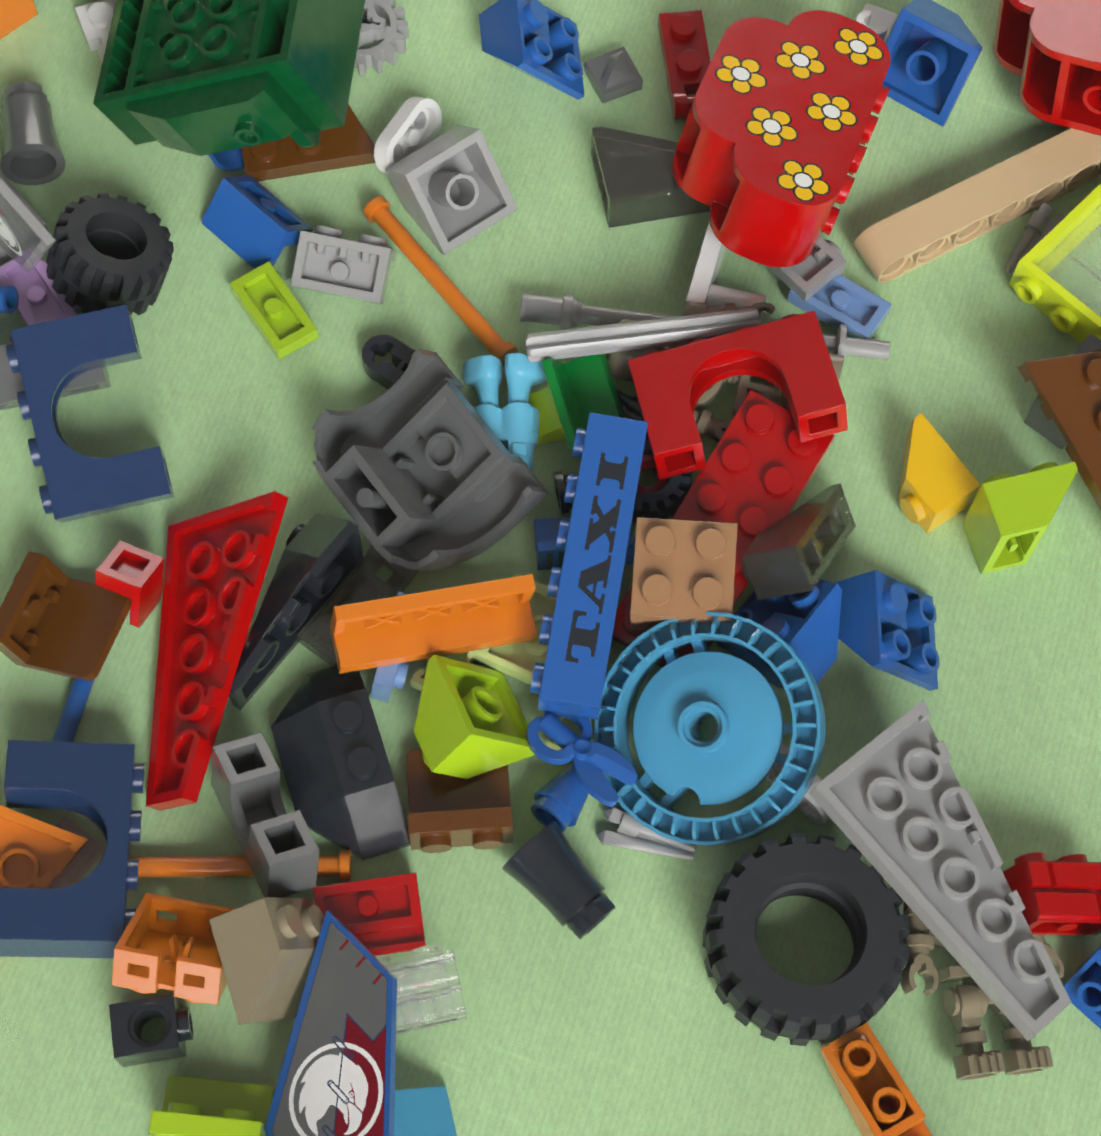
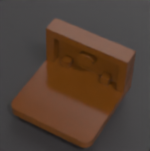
[0,551,131,682]
[406,748,513,853]

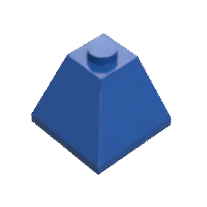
[882,0,983,127]

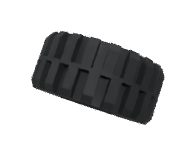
[702,833,911,1046]

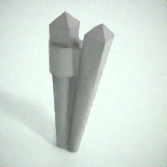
[1004,203,1066,276]
[596,807,697,860]

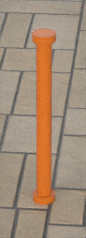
[363,196,518,367]
[101,850,352,881]

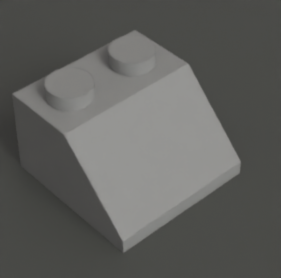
[385,125,518,255]

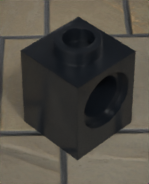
[109,994,194,1067]

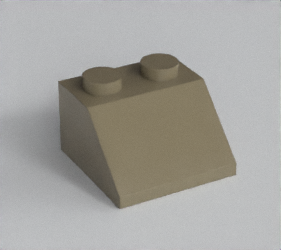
[209,897,324,1025]

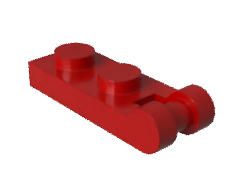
[658,10,711,120]

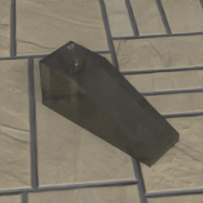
[742,483,856,600]

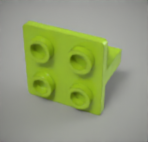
[148,1075,275,1136]

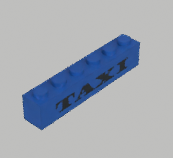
[530,412,648,720]

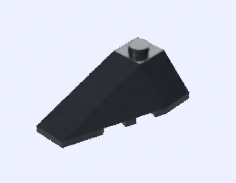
[229,514,365,711]

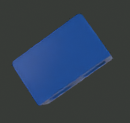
[202,175,313,269]

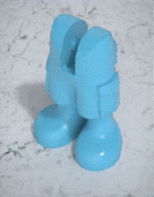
[462,353,547,471]

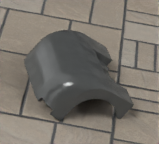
[312,348,549,570]

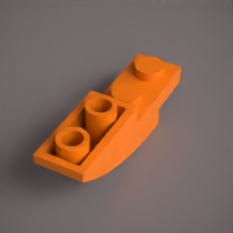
[820,1022,932,1136]

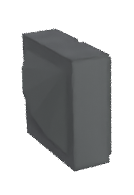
[584,47,643,103]

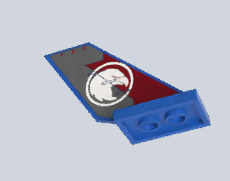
[264,910,397,1136]

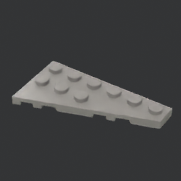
[809,700,1071,1041]

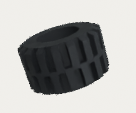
[46,193,174,315]

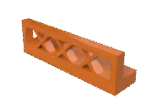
[330,574,537,674]

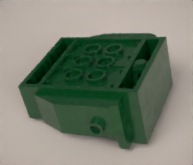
[93,0,365,156]

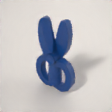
[526,711,638,807]

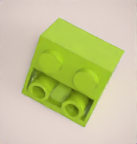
[962,462,1078,574]

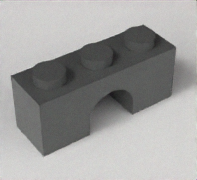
[211,733,320,898]

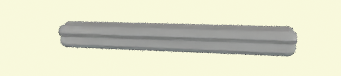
[525,308,760,362]

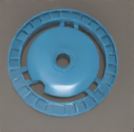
[594,612,826,846]

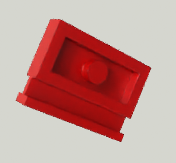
[313,873,426,957]

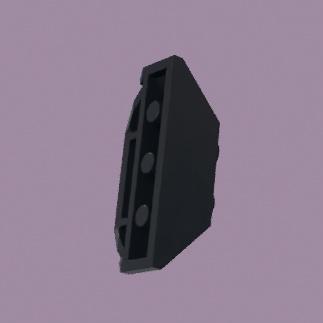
[271,665,410,860]

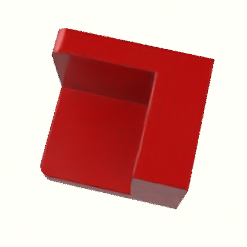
[95,541,164,628]

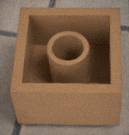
[630,517,738,630]

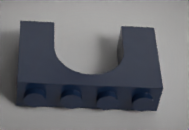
[6,304,174,523]
[0,740,145,958]

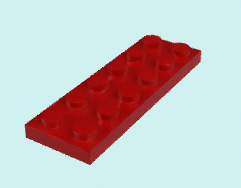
[612,390,835,668]

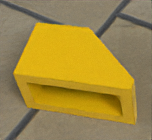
[898,413,981,534]

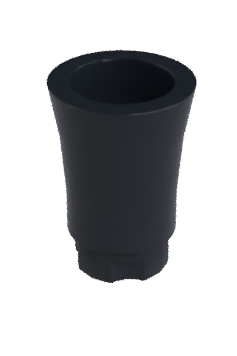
[502,821,615,940]

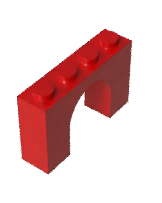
[628,310,848,480]

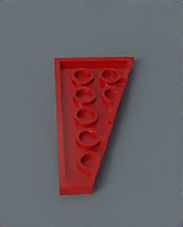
[146,491,288,811]

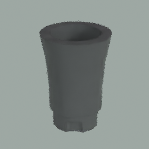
[1,81,65,185]

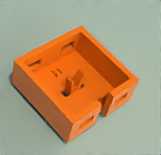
[112,893,234,1005]

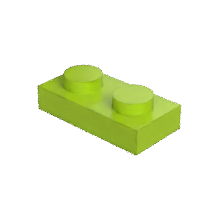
[229,261,319,360]

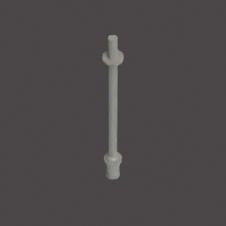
[520,292,890,360]

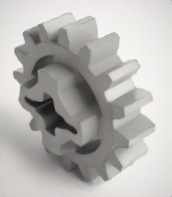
[354,0,409,77]

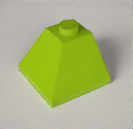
[414,655,535,779]

